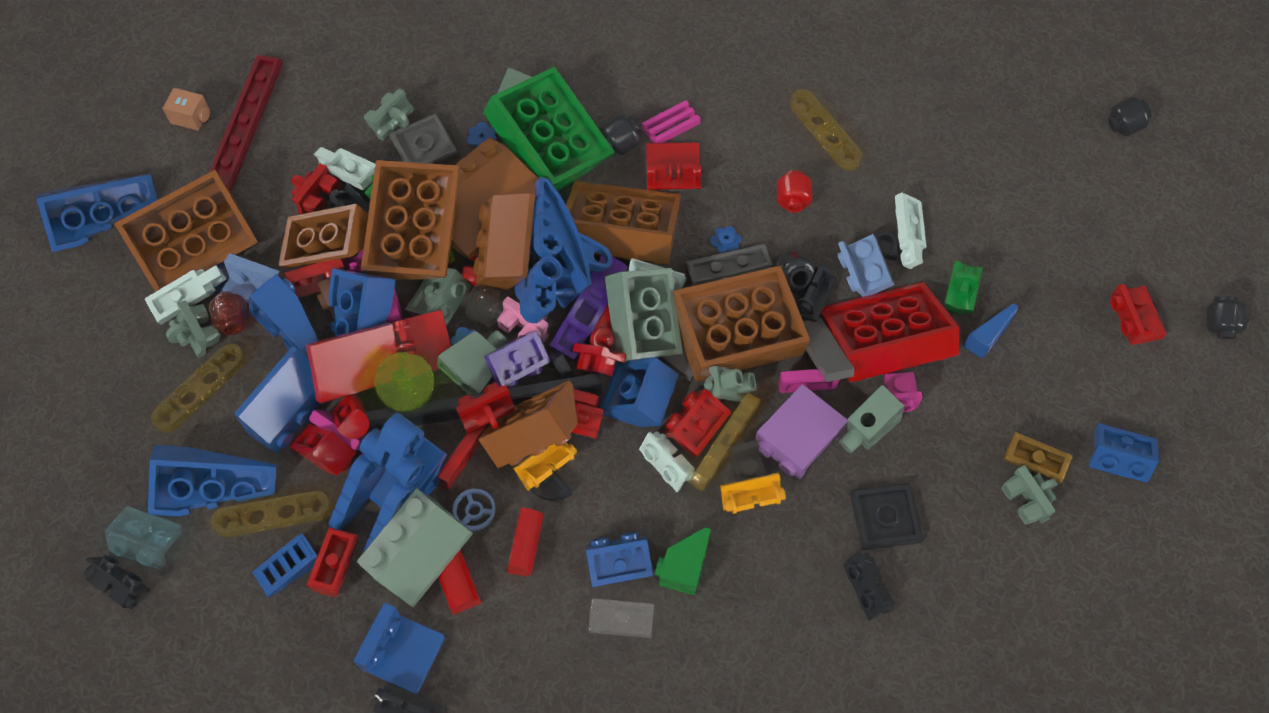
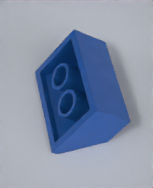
[234,346,324,454]

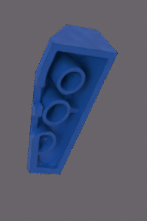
[35,174,157,252]
[328,268,395,337]
[249,274,318,359]
[148,445,277,516]

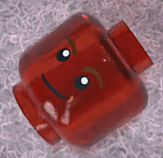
[208,291,250,335]

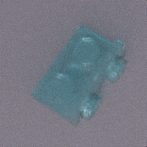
[105,506,182,570]

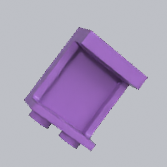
[755,384,848,480]

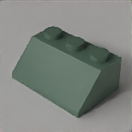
[605,268,683,362]
[357,488,473,607]

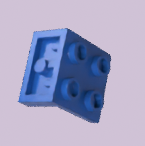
[354,603,445,694]

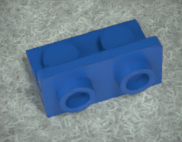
[1089,423,1159,482]
[585,532,653,587]

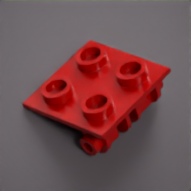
[646,143,701,190]
[391,310,451,379]

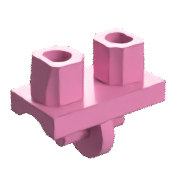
[497,297,549,342]

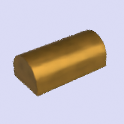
[1003,432,1073,484]

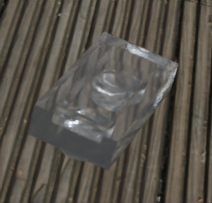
[588,599,654,638]

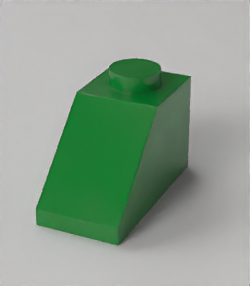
[655,528,711,595]

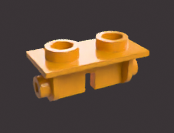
[513,442,577,491]
[720,473,786,514]

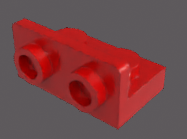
[285,259,345,298]
[1110,284,1166,345]
[662,389,731,457]

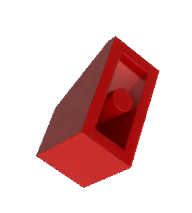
[290,424,356,476]

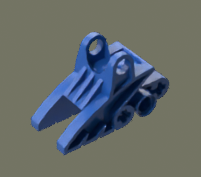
[515,177,612,323]
[328,413,447,553]

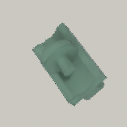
[364,89,414,141]
[166,300,220,358]
[704,366,757,402]
[1002,465,1057,524]

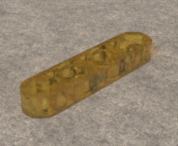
[790,89,862,171]
[151,344,246,433]
[690,392,761,492]
[210,491,332,537]

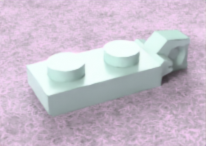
[314,147,375,190]
[895,192,926,269]
[145,266,226,325]

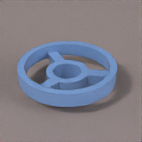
[453,489,496,531]

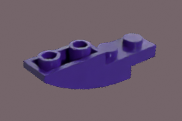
[549,255,628,361]

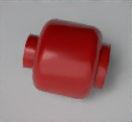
[777,170,812,213]

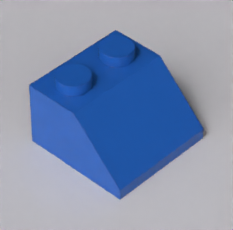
[599,357,679,427]

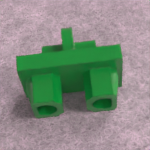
[944,261,983,315]

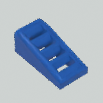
[964,303,1018,359]
[252,533,318,598]

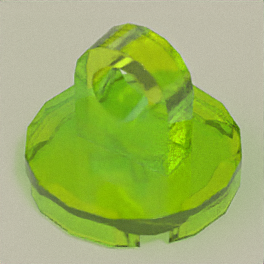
[374,352,434,411]

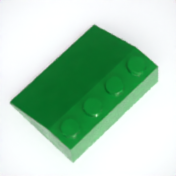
[483,67,615,191]

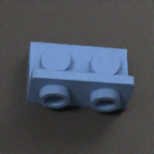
[838,234,895,297]
[222,253,282,303]

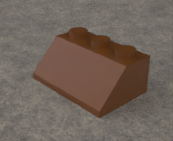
[473,193,535,290]
[278,204,368,269]
[478,380,578,468]

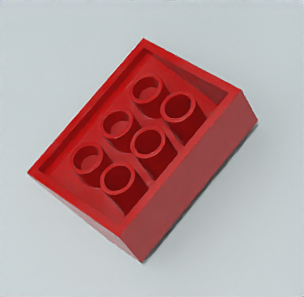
[820,282,959,383]

